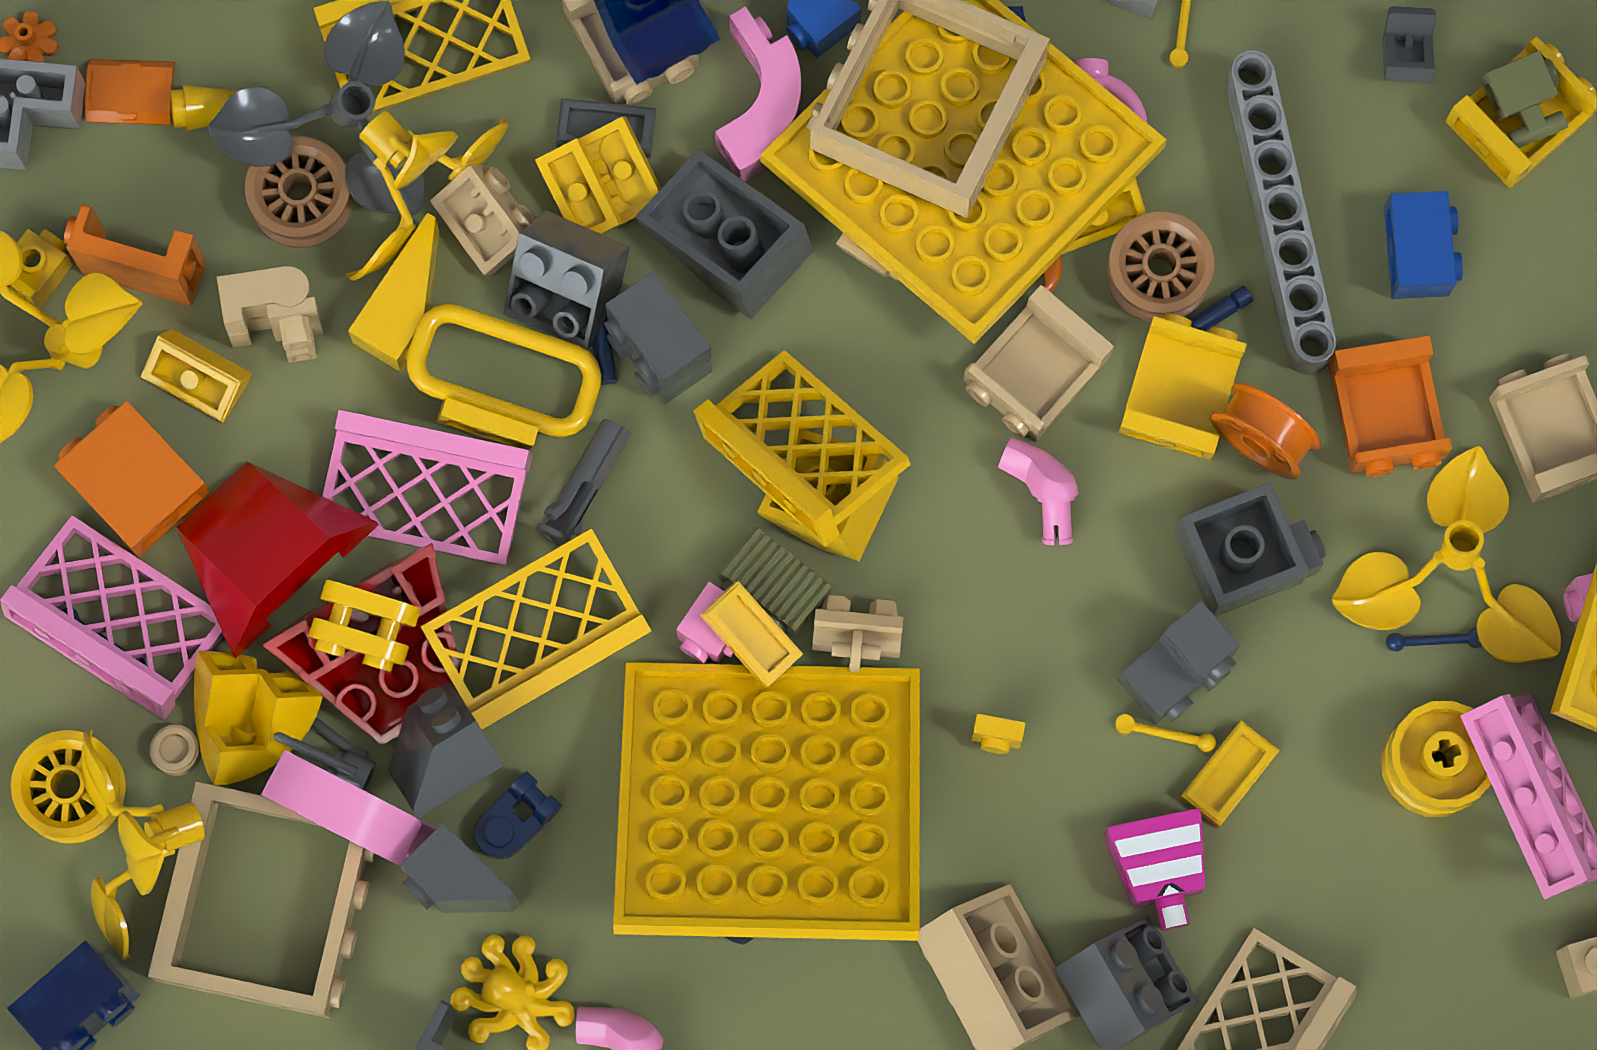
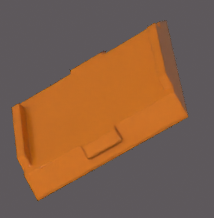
[84,59,175,125]

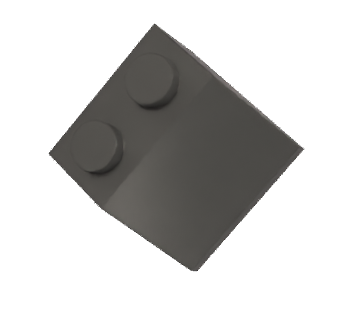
[388,682,503,819]
[400,823,520,913]

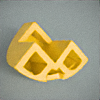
[194,651,323,786]

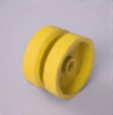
[1381,701,1492,817]

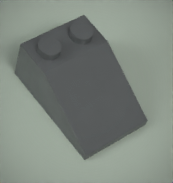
[635,149,814,319]

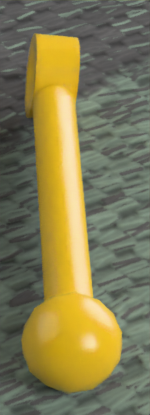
[1169,0,1191,69]
[1115,714,1216,752]

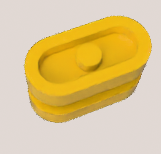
[308,579,421,672]

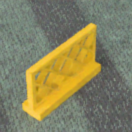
[313,0,531,114]
[693,350,911,547]
[420,528,651,729]

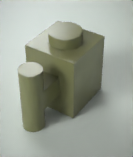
[1480,50,1568,148]

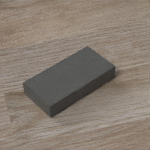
[556,98,656,158]

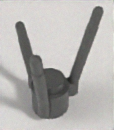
[274,717,376,791]

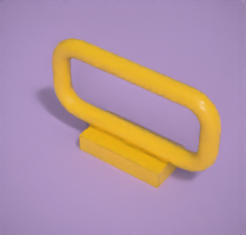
[406,304,602,450]

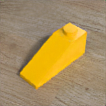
[348,212,439,372]

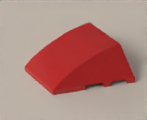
[176,461,379,659]
[262,543,461,745]

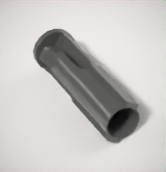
[536,419,631,546]

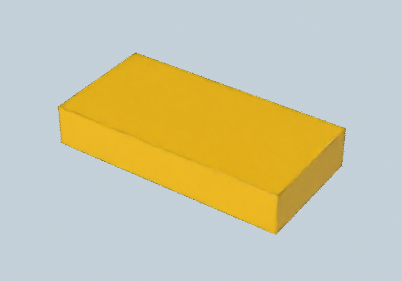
[699,581,803,687]
[1180,720,1280,828]

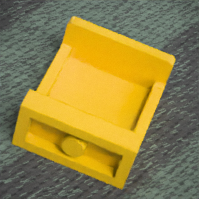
[1445,36,1597,189]

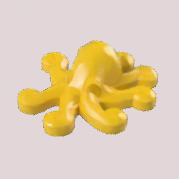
[450,934,575,1050]

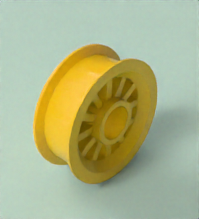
[11,730,126,843]

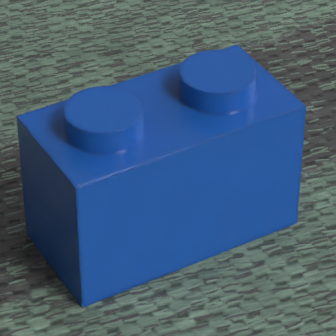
[1383,191,1463,299]

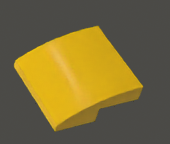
[535,116,661,234]

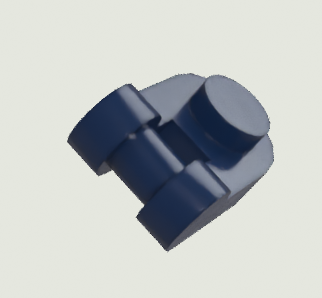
[475,771,563,860]

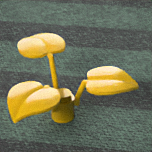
[345,111,509,281]
[0,230,143,444]
[1332,446,1561,663]
[81,730,205,960]

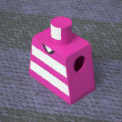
[1103,808,1205,931]

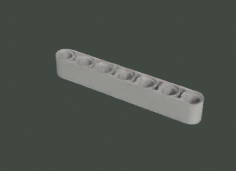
[1226,50,1336,375]

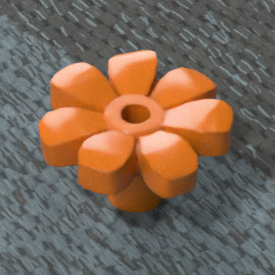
[0,11,59,63]

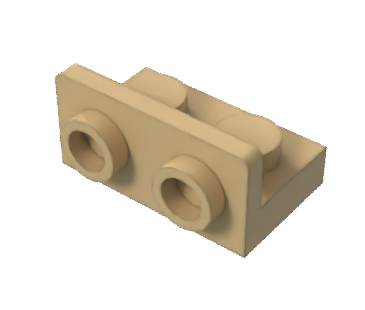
[430,165,536,276]

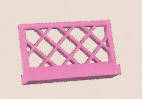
[323,410,533,566]
[0,515,224,721]
[1460,694,1597,899]

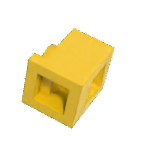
[8,229,73,309]

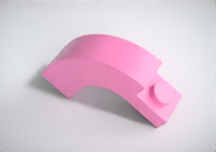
[715,6,801,182]
[261,750,435,866]

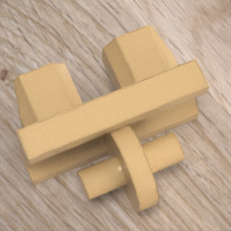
[812,595,904,673]

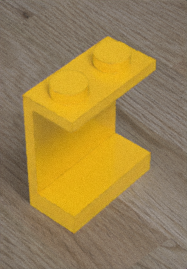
[1118,313,1247,461]

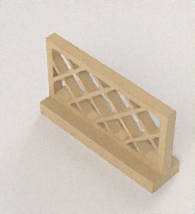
[1177,928,1357,1050]

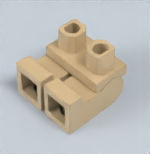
[217,266,323,363]

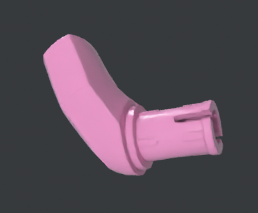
[998,437,1079,545]
[576,1007,664,1050]

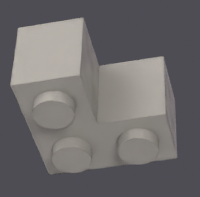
[0,59,86,170]

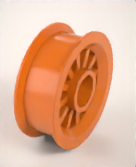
[1210,383,1321,480]

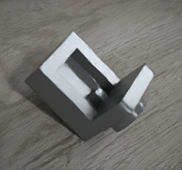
[1382,6,1436,83]

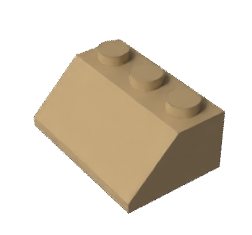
[918,884,1081,1050]

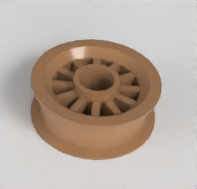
[245,136,354,248]
[1106,211,1215,322]

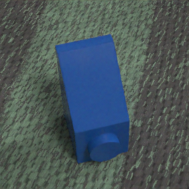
[786,0,861,59]

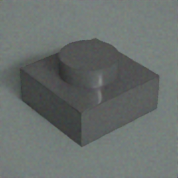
[1290,520,1326,578]

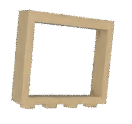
[806,0,1050,218]
[148,782,377,1018]

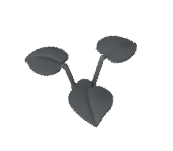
[208,1,424,215]

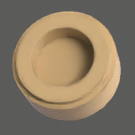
[150,725,201,776]

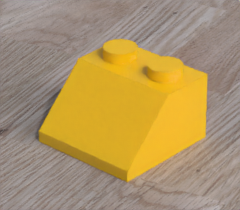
[757,429,899,562]

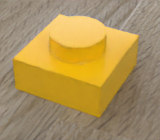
[971,714,1026,754]

